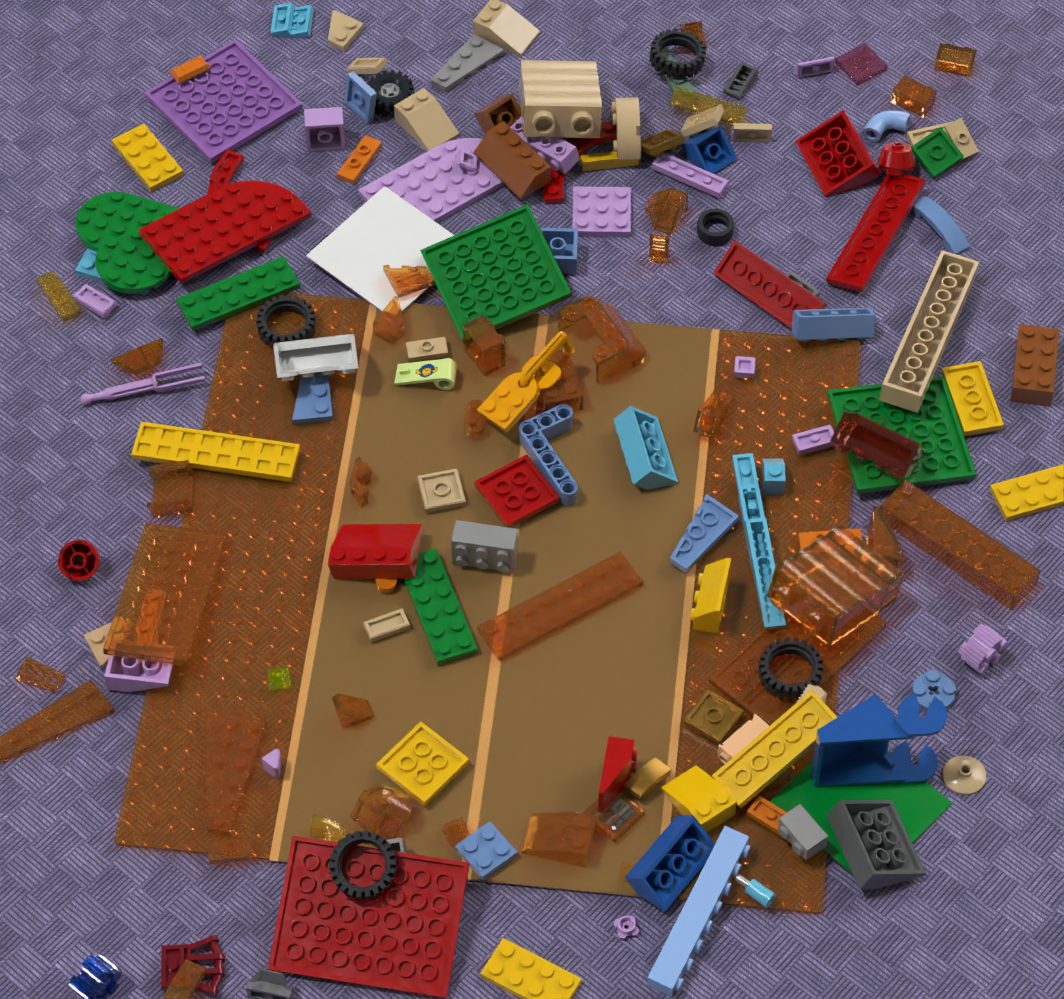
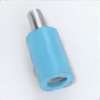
[735,874,776,908]

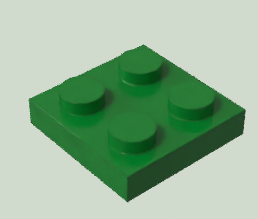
[911,127,964,179]

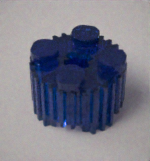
[69,954,122,999]

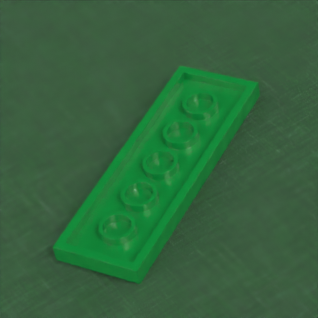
[176,256,301,331]
[403,548,478,666]

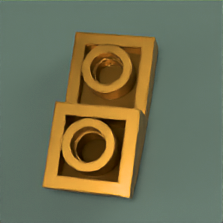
[624,758,671,799]

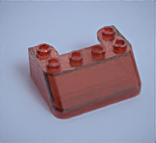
[830,411,926,479]

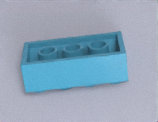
[613,406,678,490]

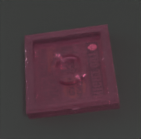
[835,43,888,86]

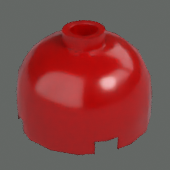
[58,539,100,581]

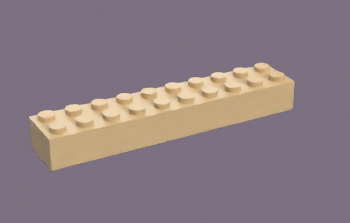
[879,250,979,413]

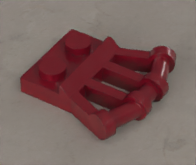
[161,935,226,998]

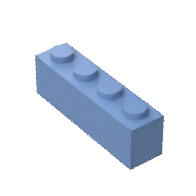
[792,308,876,342]

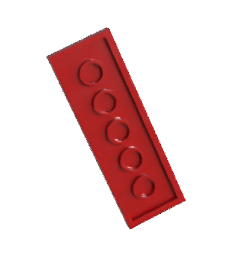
[713,240,827,329]

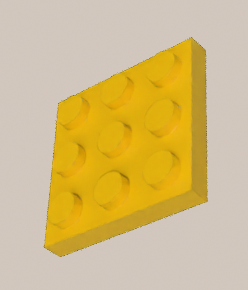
[376,721,469,806]

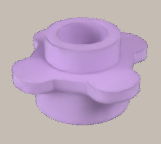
[614,915,639,939]

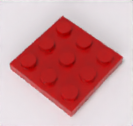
[474,454,560,528]

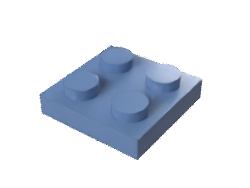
[344,71,377,124]
[455,821,517,881]

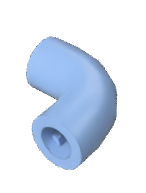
[862,110,911,142]

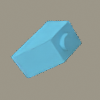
[762,459,786,495]

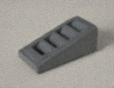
[723,61,758,100]

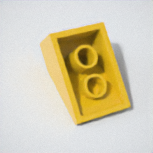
[661,765,737,833]

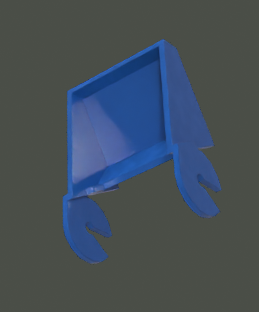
[812,693,947,788]

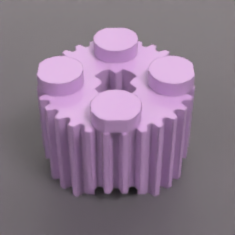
[958,624,1008,674]

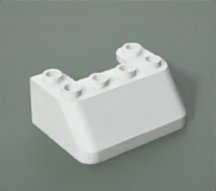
[273,334,358,381]

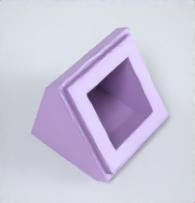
[262,749,281,779]

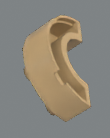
[611,97,641,160]

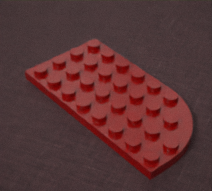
[138,181,312,284]

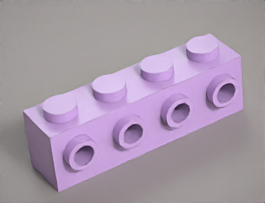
[510,117,580,174]

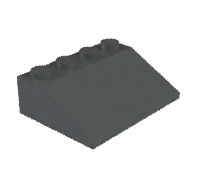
[827,800,926,890]

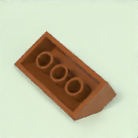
[474,121,551,200]

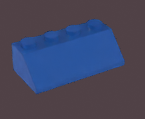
[625,815,715,911]

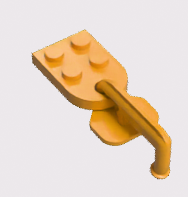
[477,331,575,433]

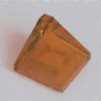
[440,817,470,846]

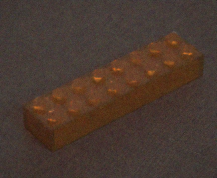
[878,480,1041,611]

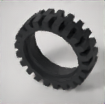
[650,29,706,80]
[257,294,316,349]
[759,637,823,701]
[329,831,397,900]

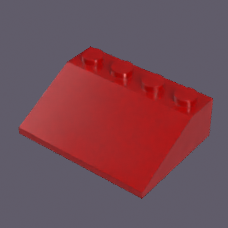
[795,110,882,197]
[327,524,423,579]

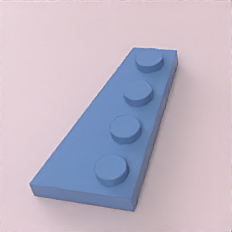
[292,372,333,425]
[670,494,739,573]

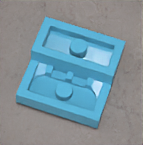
[270,3,314,38]

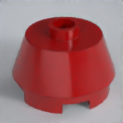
[877,142,916,176]

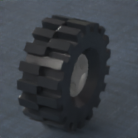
[367,70,414,118]

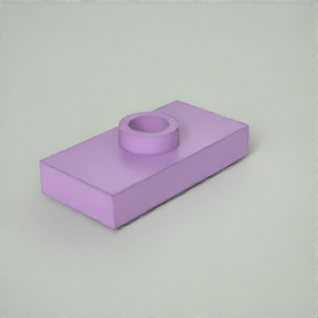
[73,284,117,318]

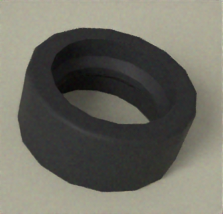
[697,208,734,246]

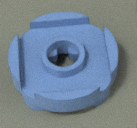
[912,670,956,712]

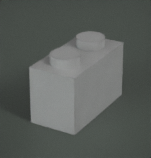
[778,804,828,860]

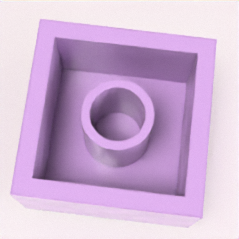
[304,107,345,152]

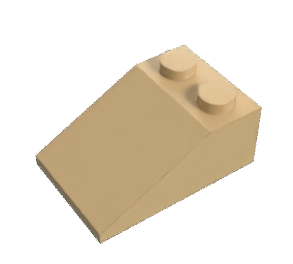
[473,0,540,57]
[394,88,459,152]

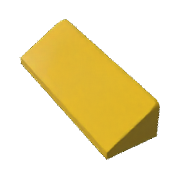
[580,151,639,171]

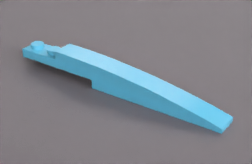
[732,453,786,629]

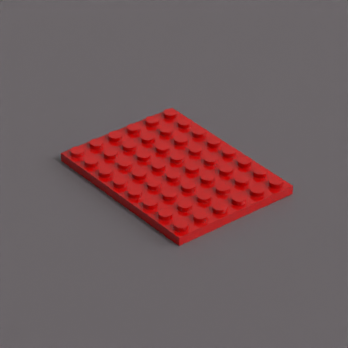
[268,836,470,998]

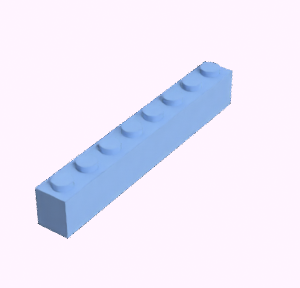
[647,826,751,997]

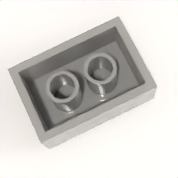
[451,520,518,573]

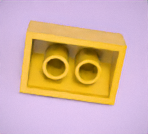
[690,558,731,634]

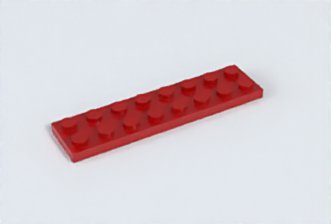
[826,174,925,292]

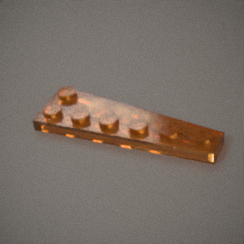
[0,680,115,764]

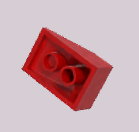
[598,736,638,815]

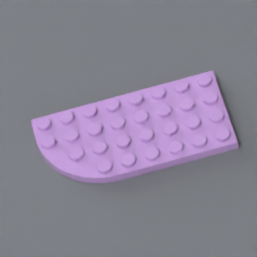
[358,138,505,223]

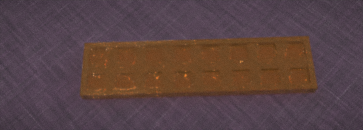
[477,551,643,662]

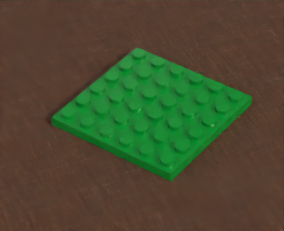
[420,204,573,344]
[827,376,977,494]

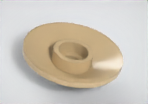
[942,756,986,795]

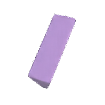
[794,56,834,78]

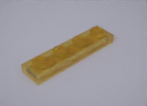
[670,86,748,124]

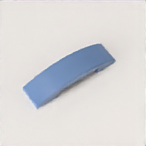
[911,196,970,255]

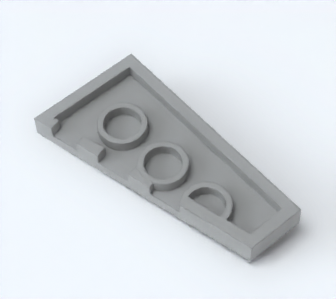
[430,34,504,92]

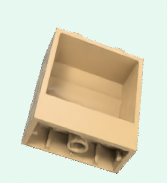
[519,60,602,138]

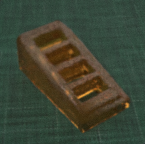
[649,234,670,264]
[16,657,65,693]

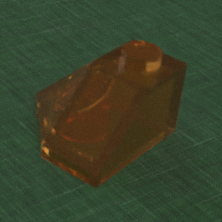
[645,188,688,236]
[110,338,163,375]

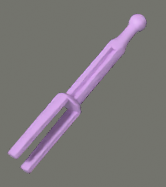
[80,363,205,405]

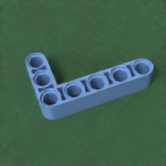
[519,404,578,506]

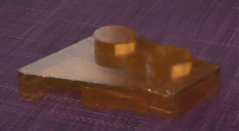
[383,265,435,298]

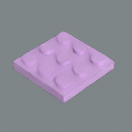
[572,186,631,237]

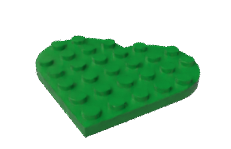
[75,191,179,294]

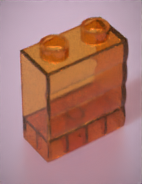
[767,525,904,646]

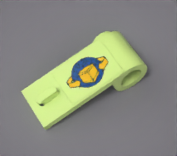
[394,358,458,390]

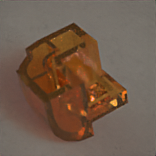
[350,783,412,839]

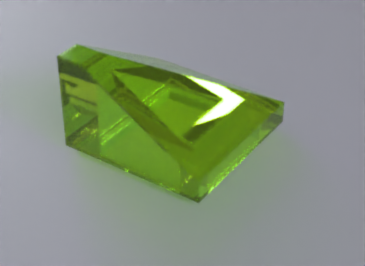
[267,666,291,691]

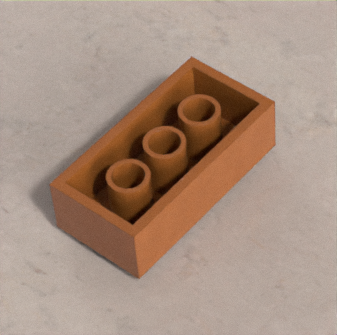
[1010,324,1059,407]

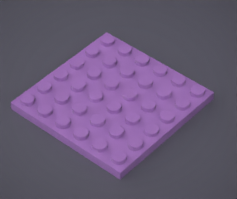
[144,39,303,163]

